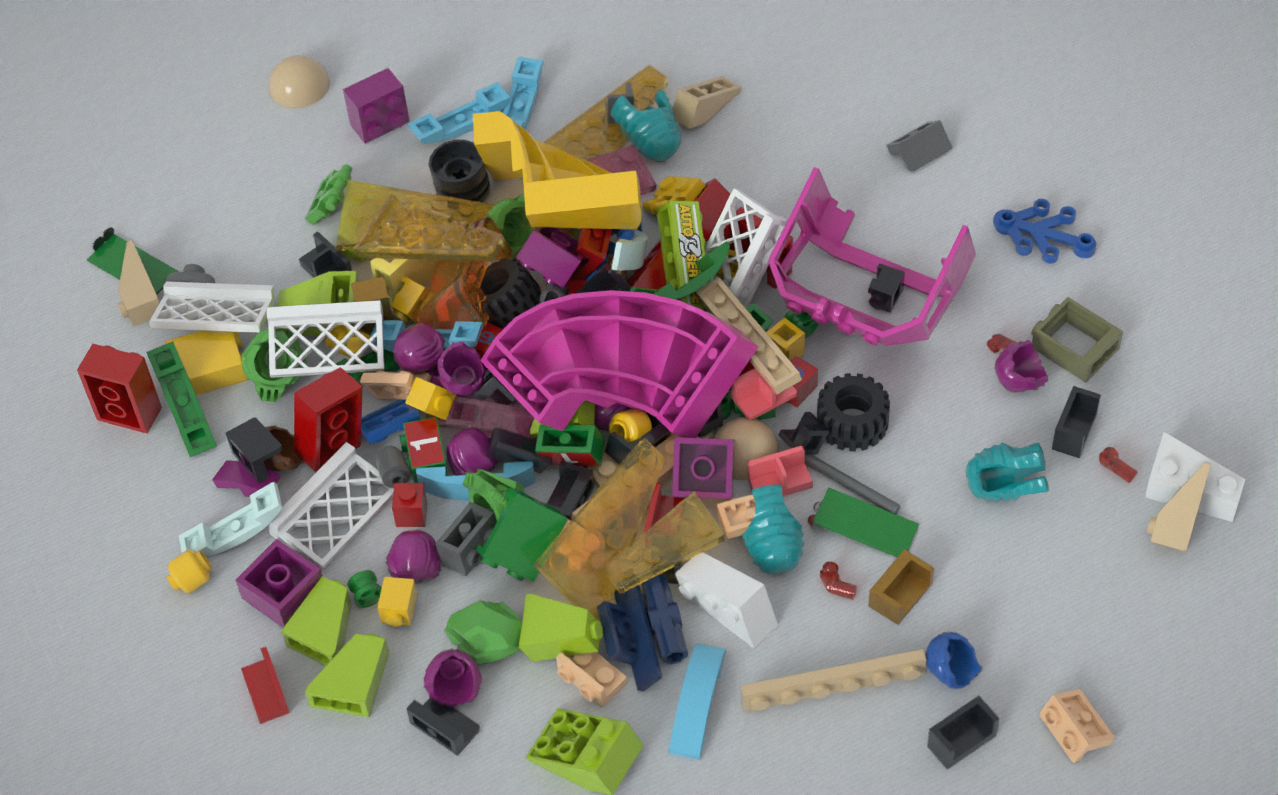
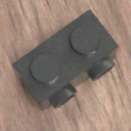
[435,502,497,576]

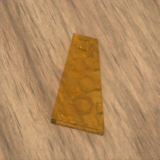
[605,491,725,594]

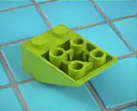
[277,271,359,336]
[526,708,644,795]

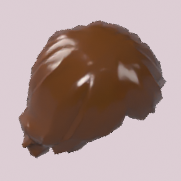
[264,425,302,471]

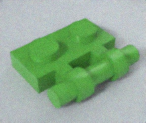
[305,164,352,225]

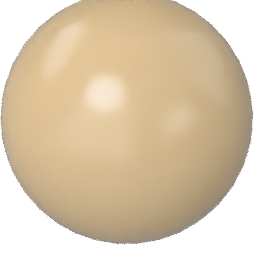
[269,55,329,108]
[714,417,780,480]

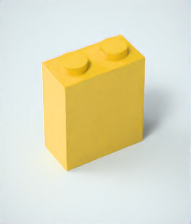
[165,330,247,395]

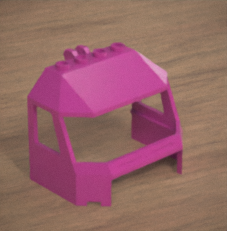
[768,167,976,346]

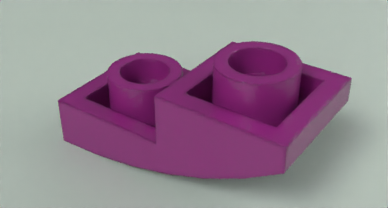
[212,460,281,497]

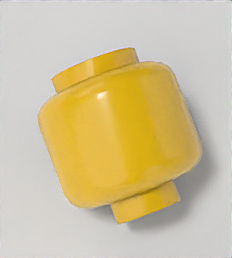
[609,408,652,444]
[166,549,213,593]

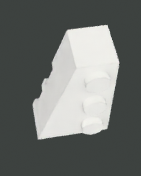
[1145,432,1245,522]
[675,551,778,649]

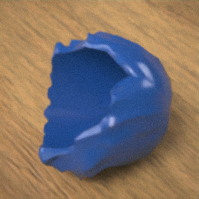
[925,632,982,689]

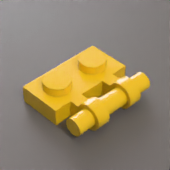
[642,176,706,215]

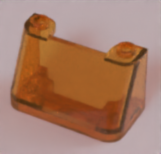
[417,217,513,329]

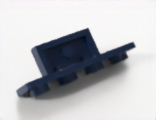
[597,574,662,692]

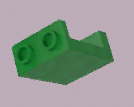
[476,486,568,582]

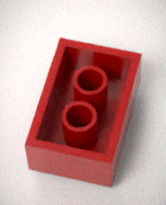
[77,343,162,434]
[294,367,363,472]

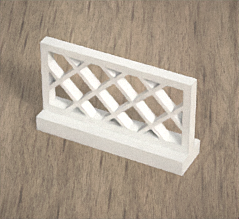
[705,188,788,308]
[149,282,276,332]
[267,301,384,378]
[269,442,394,570]

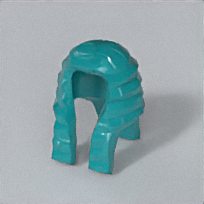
[610,90,681,162]
[966,442,1049,503]
[742,484,804,575]

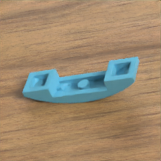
[503,56,543,129]
[408,82,511,143]
[370,320,483,352]
[416,462,535,501]
[669,643,726,759]

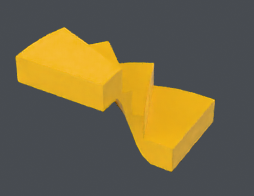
[473,111,642,229]

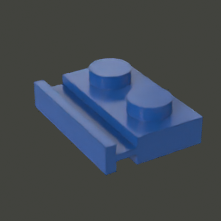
[361,399,421,444]

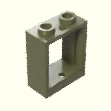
[1031,297,1123,383]

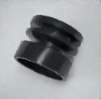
[428,139,491,211]

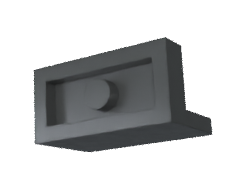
[886,120,952,172]

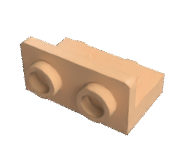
[360,371,431,400]
[717,494,755,539]
[556,652,628,707]
[1039,689,1115,763]

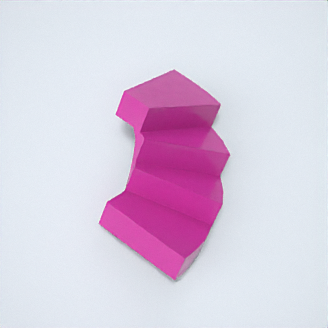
[480,290,759,438]

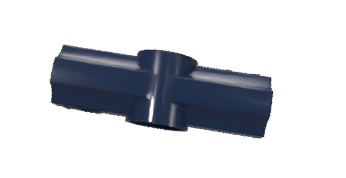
[641,573,688,665]

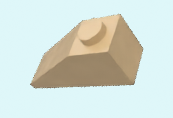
[672,76,742,129]
[117,240,160,326]
[1147,462,1211,552]

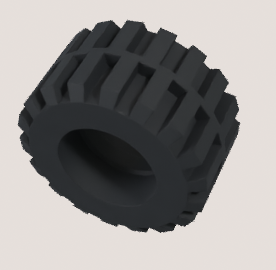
[465,258,541,329]
[817,373,890,452]

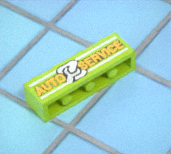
[657,200,709,311]

